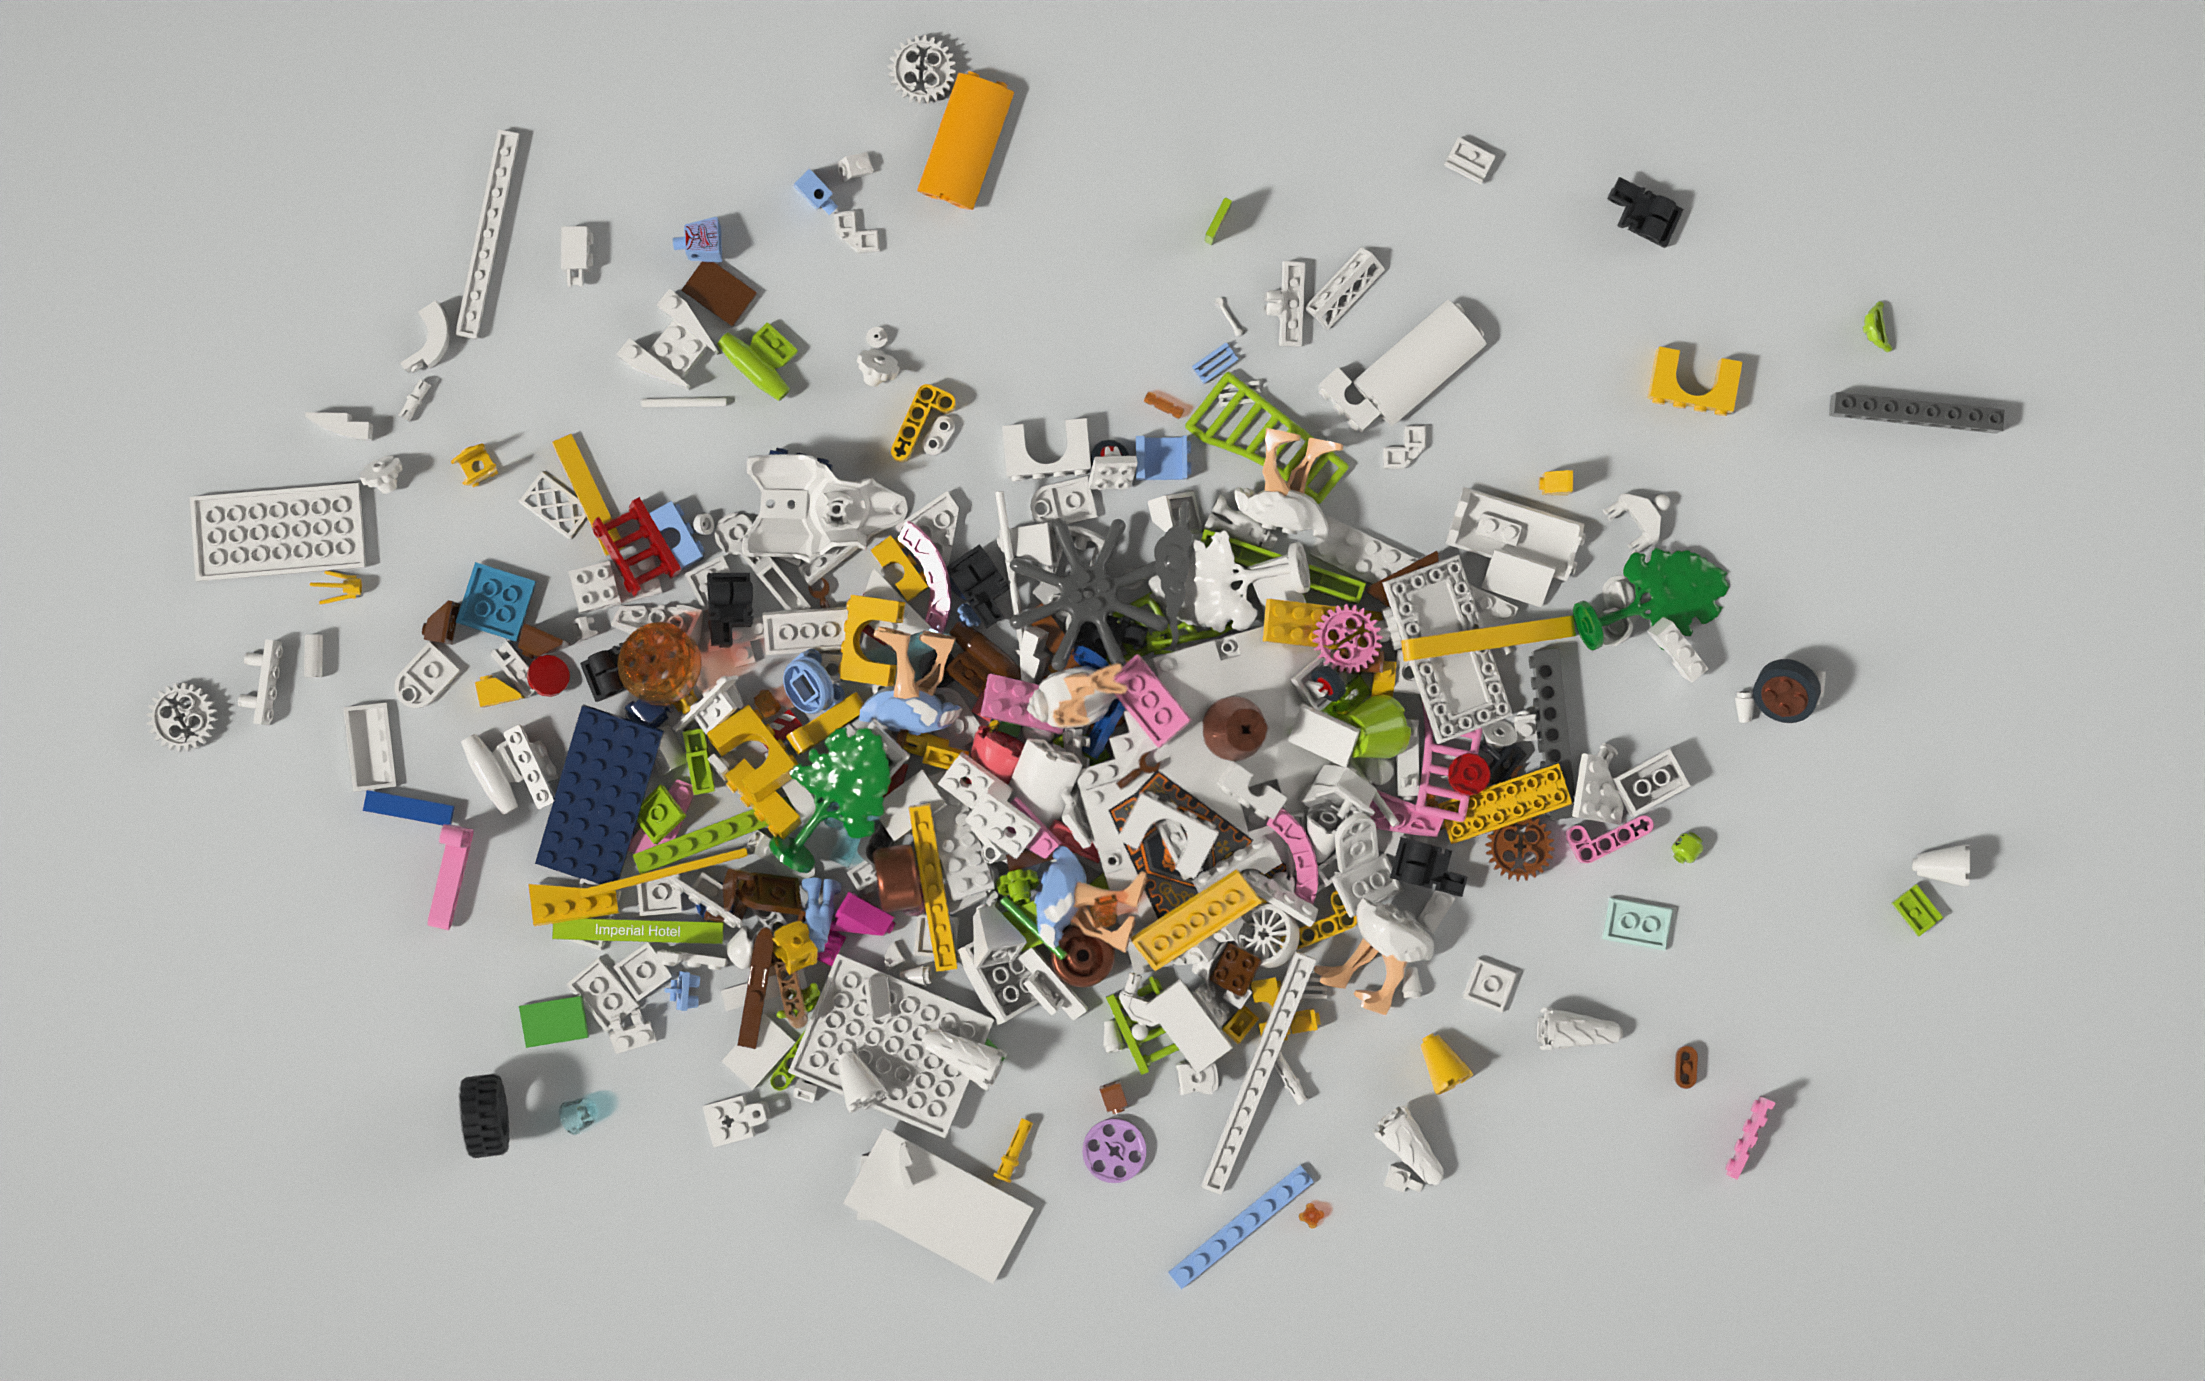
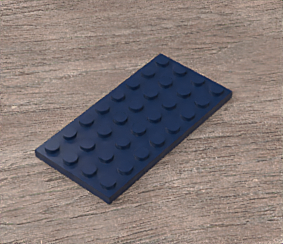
[535,704,664,885]

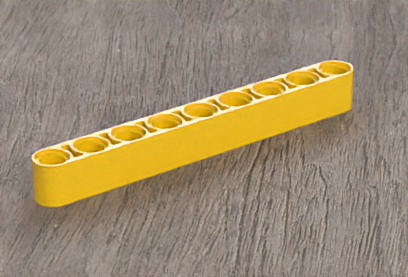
[1401,615,1576,661]

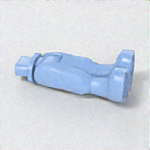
[802,877,842,952]

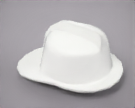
[1602,576,1639,623]
[1360,757,1396,791]
[1192,941,1230,986]

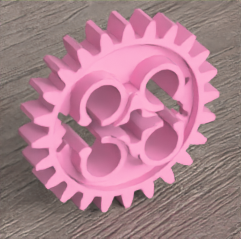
[1312,604,1382,674]

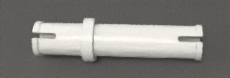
[1274,1051,1309,1105]

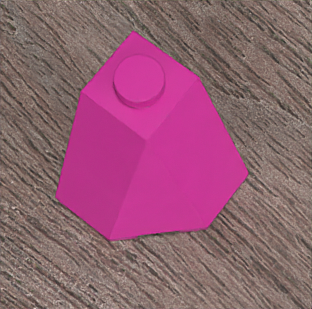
[830,891,896,936]

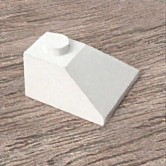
[1148,492,1203,535]

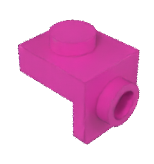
[817,930,846,967]

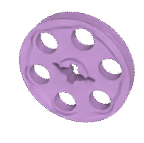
[1083,1118,1146,1183]

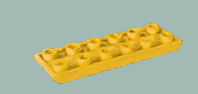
[1438,763,1573,844]

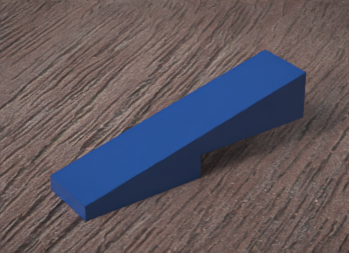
[363,790,455,826]

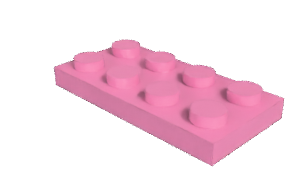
[1113,655,1192,748]
[981,674,1064,734]

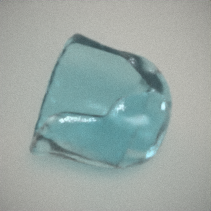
[559,1098,598,1135]

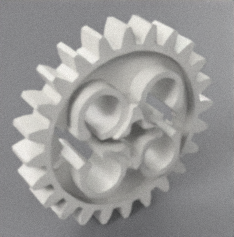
[888,35,956,104]
[147,683,218,752]

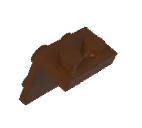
[1209,942,1261,997]

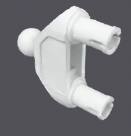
[1603,493,1670,554]
[1119,972,1170,1040]

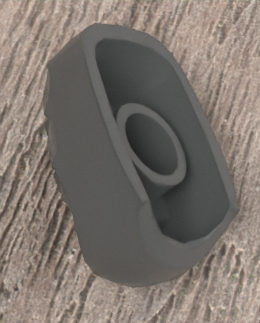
[857,819,894,864]

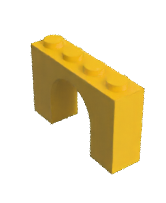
[1647,346,1742,416]
[838,595,906,686]
[707,704,799,803]

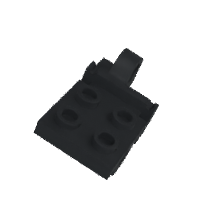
[1607,177,1684,248]
[946,544,1010,629]
[707,573,754,648]
[1073,615,1148,660]
[580,642,662,702]
[1390,837,1468,897]

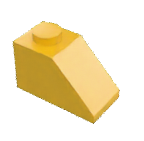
[1538,470,1573,496]
[1371,661,1396,697]
[475,675,525,708]

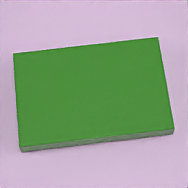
[519,995,589,1048]

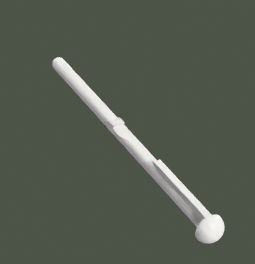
[995,491,1025,656]

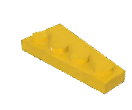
[528,884,619,927]

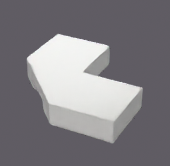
[834,211,880,253]
[1383,426,1426,469]

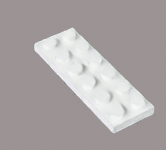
[928,770,995,901]

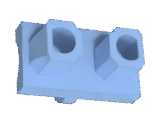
[664,971,700,1011]

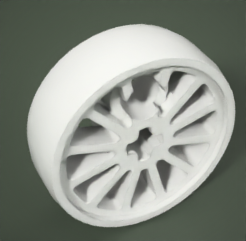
[1235,903,1300,968]

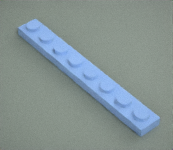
[1168,1165,1314,1289]

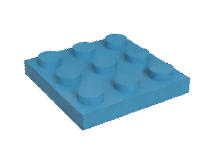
[456,562,537,642]

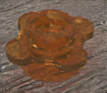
[1299,1203,1324,1229]

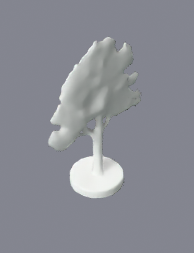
[1149,530,1310,632]

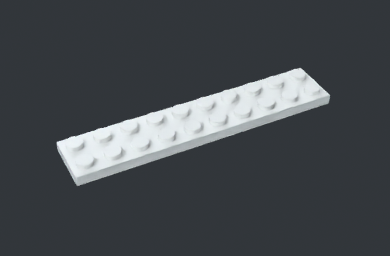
[1309,516,1518,628]

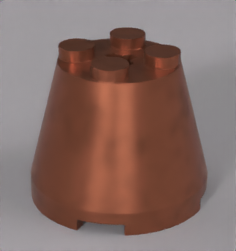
[1202,697,1268,761]

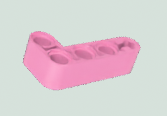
[1565,816,1654,863]

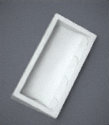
[343,703,396,792]

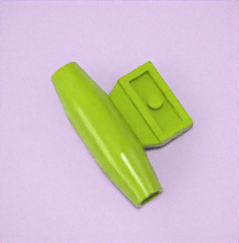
[717,322,798,401]

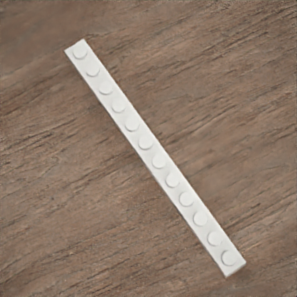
[1201,951,1316,1195]

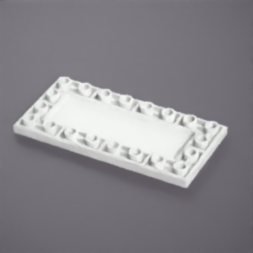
[1383,555,1513,744]
[843,1127,1034,1284]

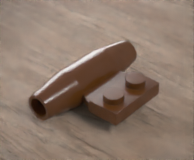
[945,621,1021,698]

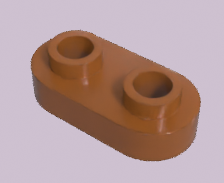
[1674,1046,1698,1089]

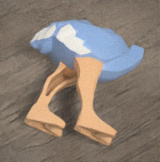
[859,626,962,735]
[1035,845,1148,953]

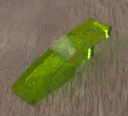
[1321,675,1371,720]

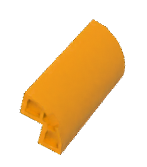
[917,71,1015,210]

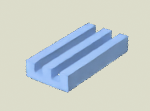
[1192,342,1238,384]

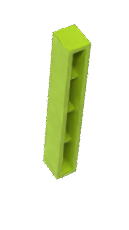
[1201,529,1366,605]

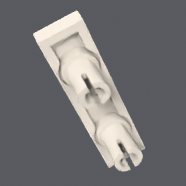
[238,639,283,726]

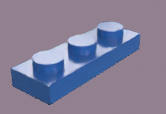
[1082,698,1125,759]

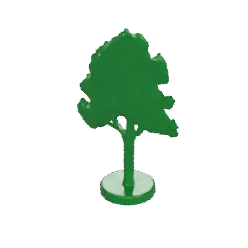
[1573,548,1729,651]
[769,727,891,873]

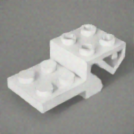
[568,556,662,614]

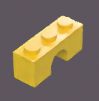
[871,535,929,603]
[1250,976,1291,1041]

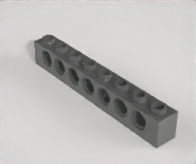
[1829,392,2005,434]
[1528,648,1576,820]

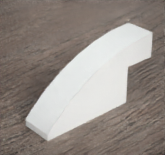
[735,542,811,611]

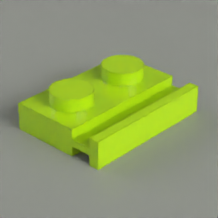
[1891,884,1943,937]

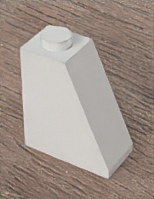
[997,523,1058,567]

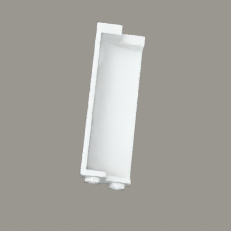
[1353,299,1487,426]
[1446,487,1586,581]
[1002,739,1082,872]

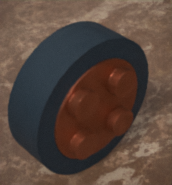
[1753,659,1821,723]

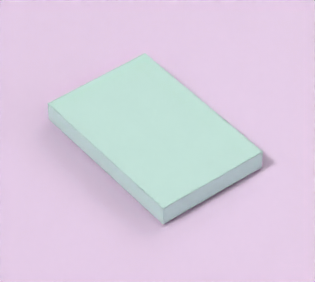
[1602,897,1673,951]

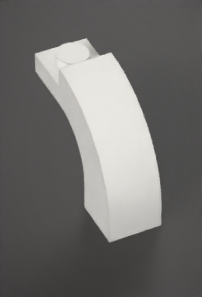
[401,300,451,373]

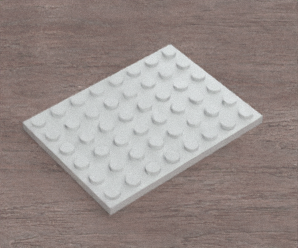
[788,954,995,1138]

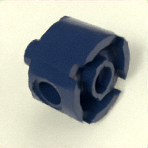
[624,687,674,728]

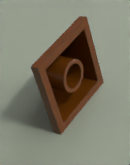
[422,600,460,645]
[518,624,570,659]

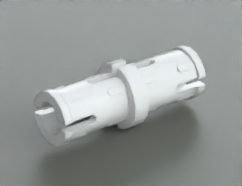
[398,379,431,422]

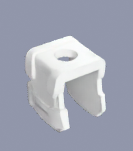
[1175,1062,1218,1095]

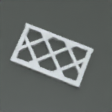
[519,472,587,540]

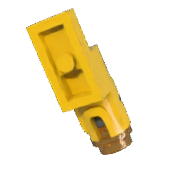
[896,729,969,770]

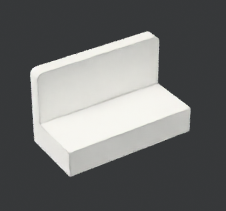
[654,725,687,777]
[864,975,892,1021]

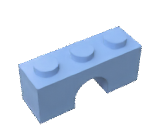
[649,501,705,570]

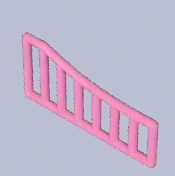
[1415,701,1482,822]

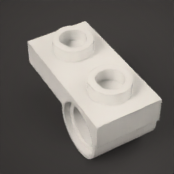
[971,827,1009,863]

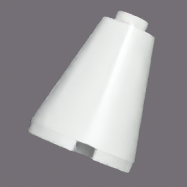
[1307,804,1348,863]
[1912,845,1970,887]

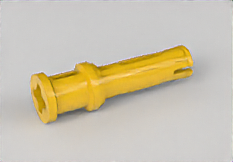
[993,1118,1034,1183]

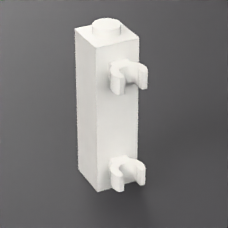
[1396,719,1419,800]

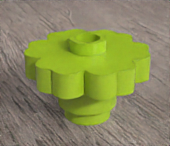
[996,869,1039,906]

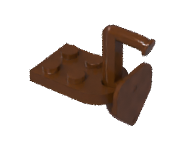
[704,868,802,923]

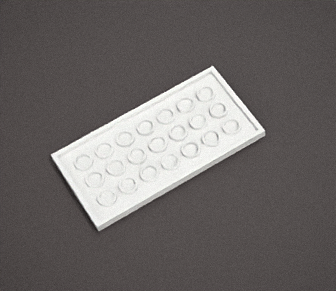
[190,483,366,582]

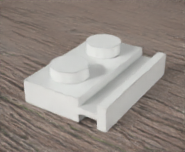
[1444,137,1496,184]

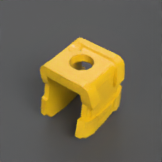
[451,443,499,488]
[773,921,818,975]

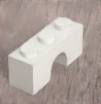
[1318,367,1381,432]
[1648,617,1708,683]
[1217,761,1287,820]

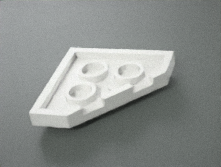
[895,491,959,567]
[1572,753,1624,825]

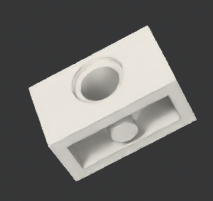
[1393,650,1419,695]

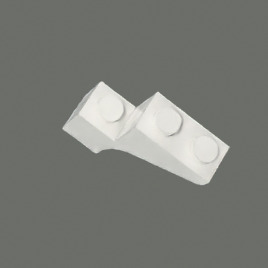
[1172,916,1245,966]

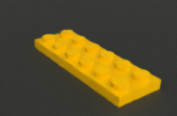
[1263,599,1383,651]
[1130,869,1262,971]

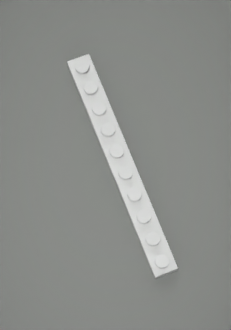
[455,129,520,340]

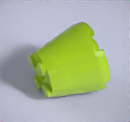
[1340,694,1411,759]

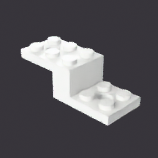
[938,752,1041,859]

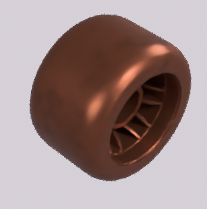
[873,845,921,912]
[1051,925,1115,987]

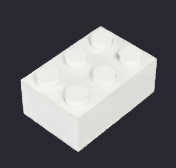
[1612,749,1690,817]

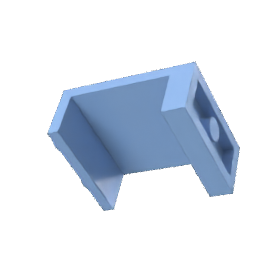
[1136,435,1191,480]

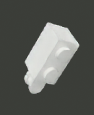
[561,226,593,287]

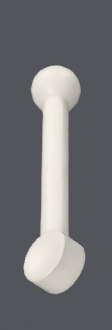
[1215,298,1243,336]

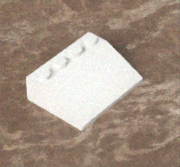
[955,941,1039,1026]

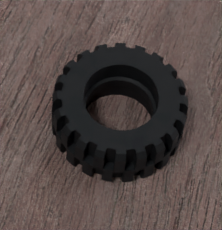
[459,1074,510,1158]

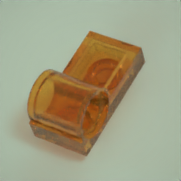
[1090,894,1118,928]

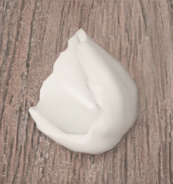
[1598,607,1633,646]
[727,926,754,969]

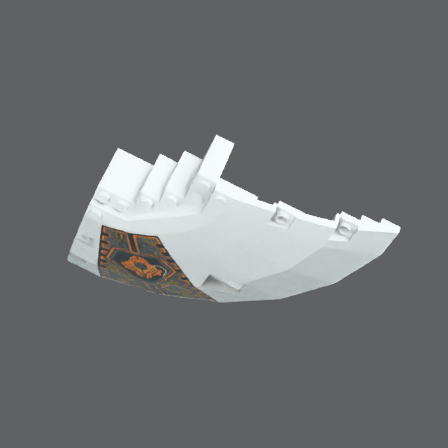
[1077,626,1348,976]

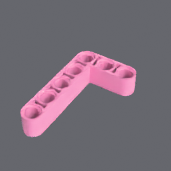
[428,824,474,931]

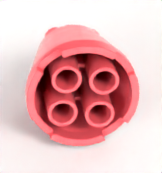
[965,726,1025,785]

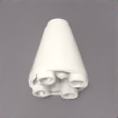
[838,1050,888,1113]

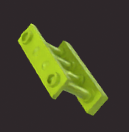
[1106,976,1179,1075]

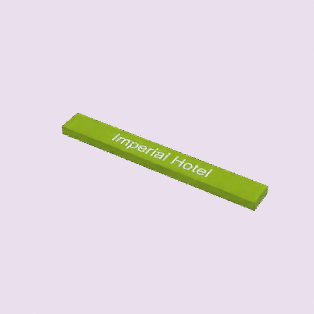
[552,919,724,944]

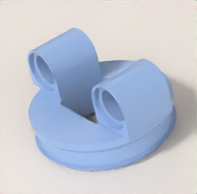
[783,649,845,714]

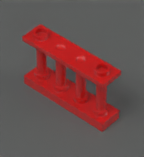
[592,497,681,597]

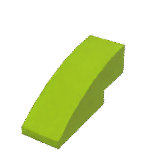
[682,727,715,795]

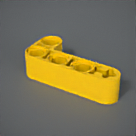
[891,384,956,463]
[786,692,864,755]
[1279,890,1357,950]

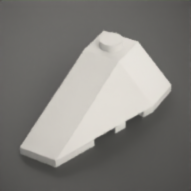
[611,605,703,658]

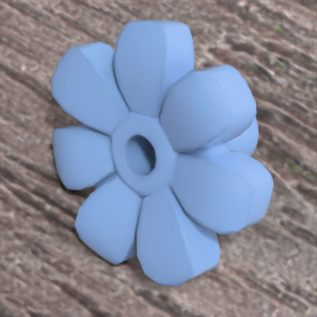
[957,603,981,627]

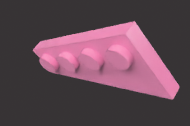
[628,779,694,854]
[1354,790,1444,838]
[1726,1097,1775,1180]

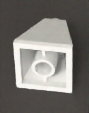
[973,904,1026,969]

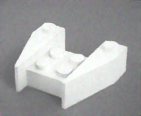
[617,289,719,390]

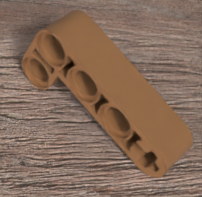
[769,953,808,1029]

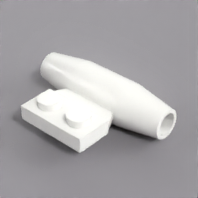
[461,734,524,815]

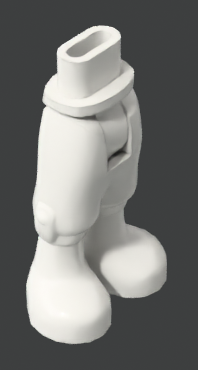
[1202,495,1278,551]

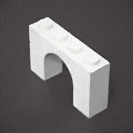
[1002,418,1091,482]
[1118,791,1218,879]

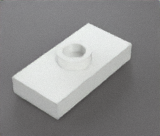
[1032,582,1069,622]

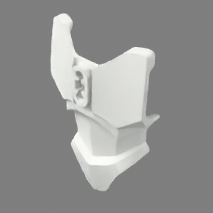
[742,454,908,562]

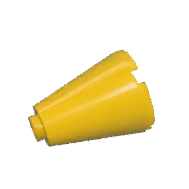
[1420,1033,1473,1095]

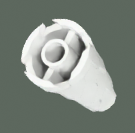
[1537,1007,1623,1050]
[922,1029,1007,1091]
[1372,1105,1444,1185]

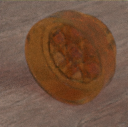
[618,622,702,706]

